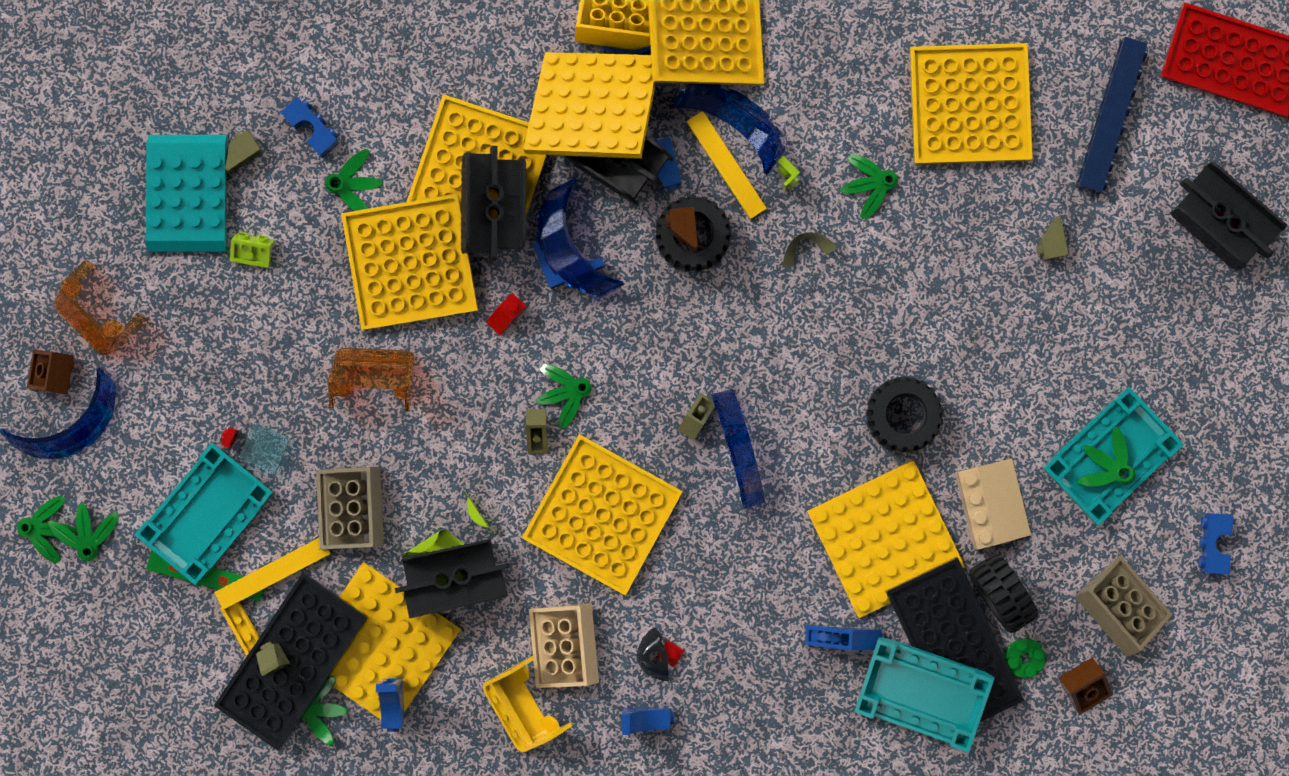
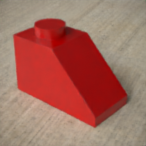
[486,293,527,336]

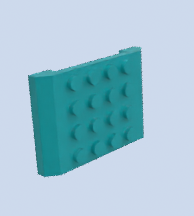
[146,135,228,252]
[1043,387,1184,526]
[134,442,274,585]
[854,637,994,753]

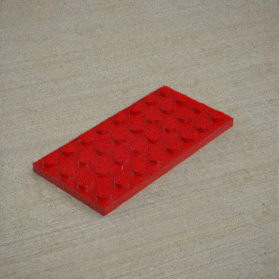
[1160,2,1289,119]

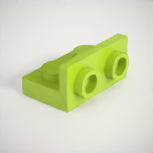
[776,156,800,191]
[230,232,274,268]

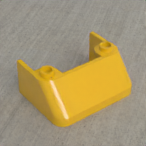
[483,656,573,752]

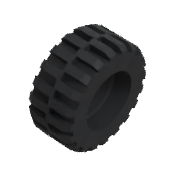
[656,195,731,273]
[865,377,944,453]
[969,554,1039,633]

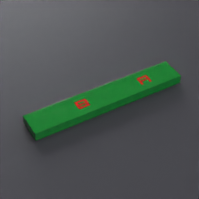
[146,550,264,601]

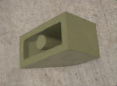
[225,130,263,174]
[1036,216,1069,261]
[677,393,717,440]
[526,409,548,454]
[256,642,290,676]

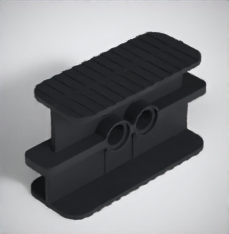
[565,136,674,205]
[461,146,526,262]
[1171,162,1287,271]
[395,539,510,619]

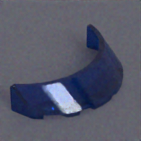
[672,83,785,175]
[537,178,624,297]
[0,367,116,459]
[710,389,765,509]

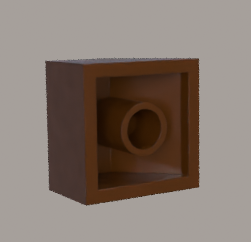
[666,207,698,252]
[26,349,74,394]
[1059,657,1113,715]

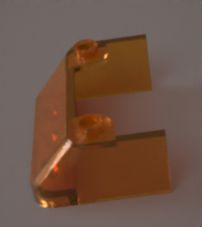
[53,260,147,356]
[328,348,414,412]

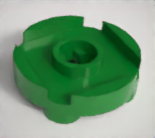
[1005,638,1045,678]

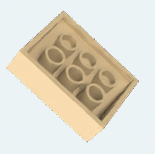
[955,459,1031,549]
[529,603,599,688]

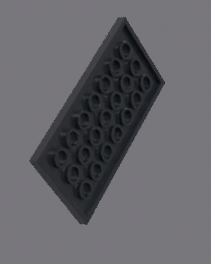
[885,557,1025,722]
[214,572,369,751]

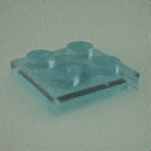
[238,422,292,474]

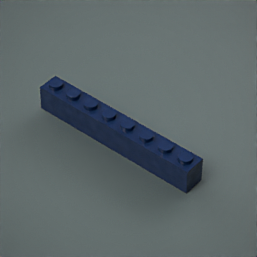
[1076,37,1148,194]

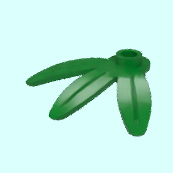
[325,149,383,211]
[841,154,898,220]
[536,364,592,429]
[1077,427,1135,487]
[17,495,77,564]
[48,503,119,561]
[301,676,349,746]

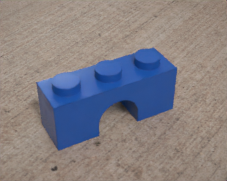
[280,97,340,159]
[1198,513,1233,575]

